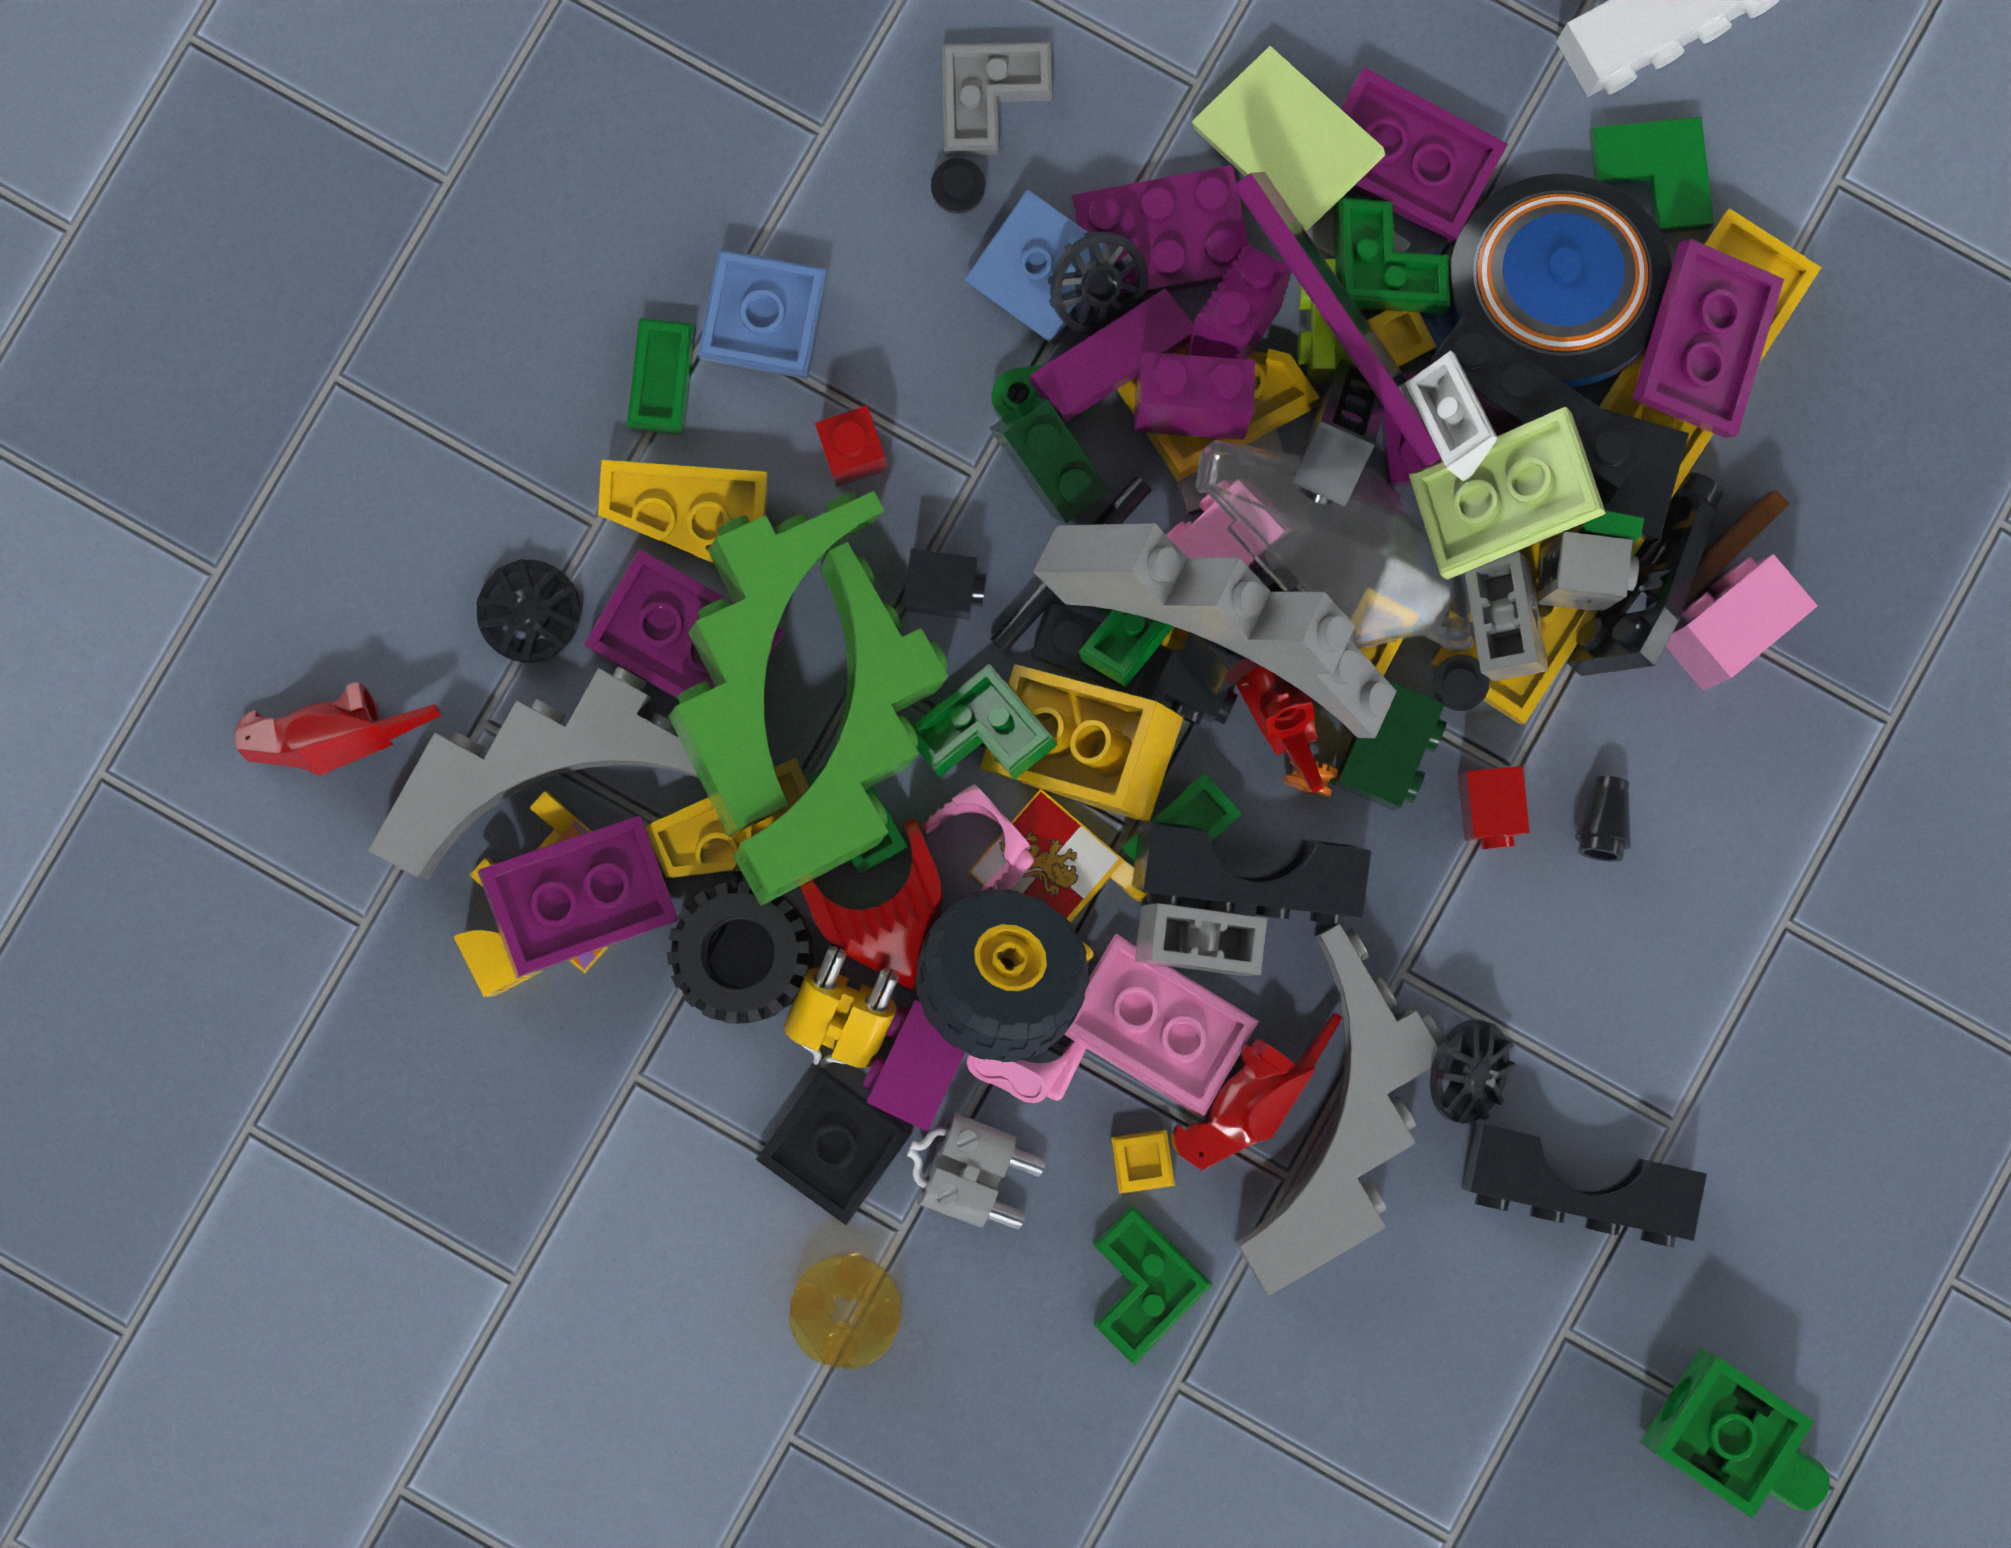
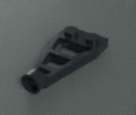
[1567,472,1723,676]

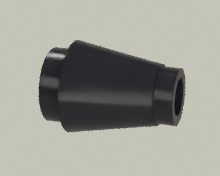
[1575,776,1631,862]

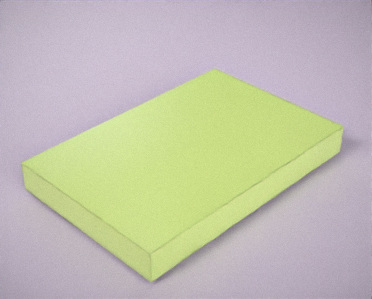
[1191,46,1385,231]
[1409,407,1606,580]

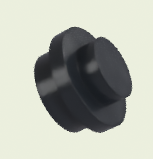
[931,158,985,214]
[1433,655,1489,711]

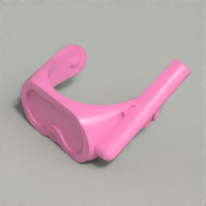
[921,784,1034,891]
[967,1039,1087,1103]

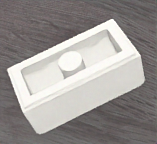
[1405,351,1498,481]

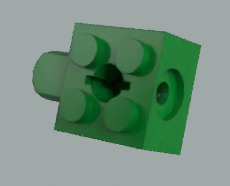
[1639,1348,1830,1519]

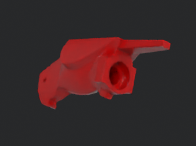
[1235,665,1324,793]
[234,681,441,776]
[1171,1012,1343,1171]

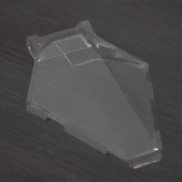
[1196,440,1475,651]

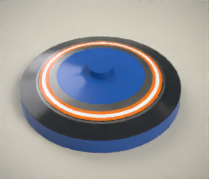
[1449,174,1672,387]

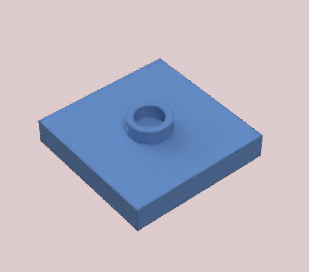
[964,189,1108,345]
[698,249,828,379]

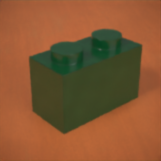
[990,395,1111,524]
[1333,679,1447,811]

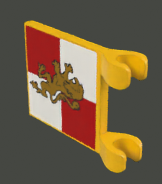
[968,789,1148,965]

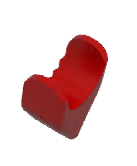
[800,817,943,991]

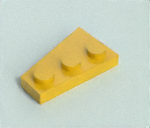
[598,460,769,563]
[645,758,810,879]

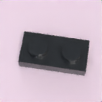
[1032,604,1151,696]

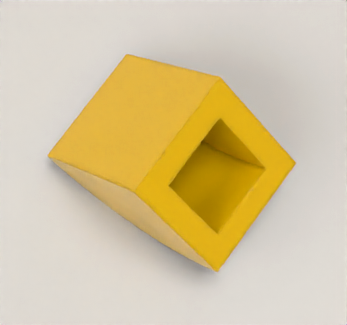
[453,930,543,997]

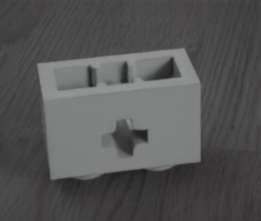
[1536,532,1639,612]
[1465,551,1549,681]
[1135,903,1267,976]

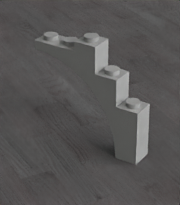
[1033,523,1397,739]
[368,667,699,880]
[1235,924,1444,1297]

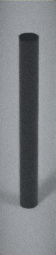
[990,476,1152,653]

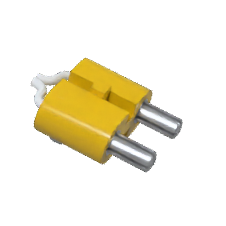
[784,946,899,1068]

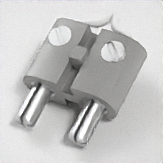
[907,1112,1046,1230]

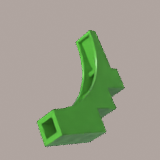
[668,491,884,837]
[733,542,949,906]

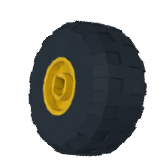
[915,889,1089,1062]

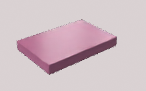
[1064,934,1259,1118]

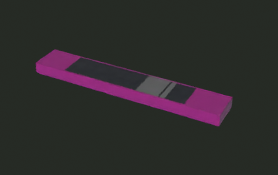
[1235,172,1442,466]

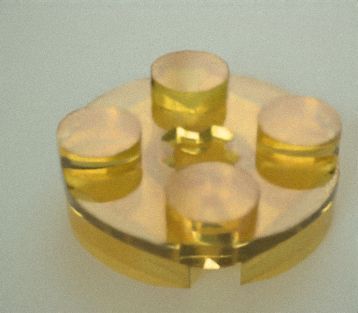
[790,1253,902,1369]

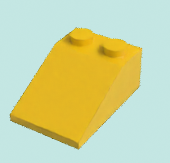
[980,664,1184,821]

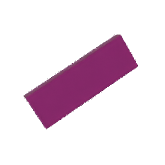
[1030,289,1194,423]

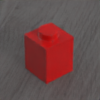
[815,405,888,487]
[1458,766,1530,850]

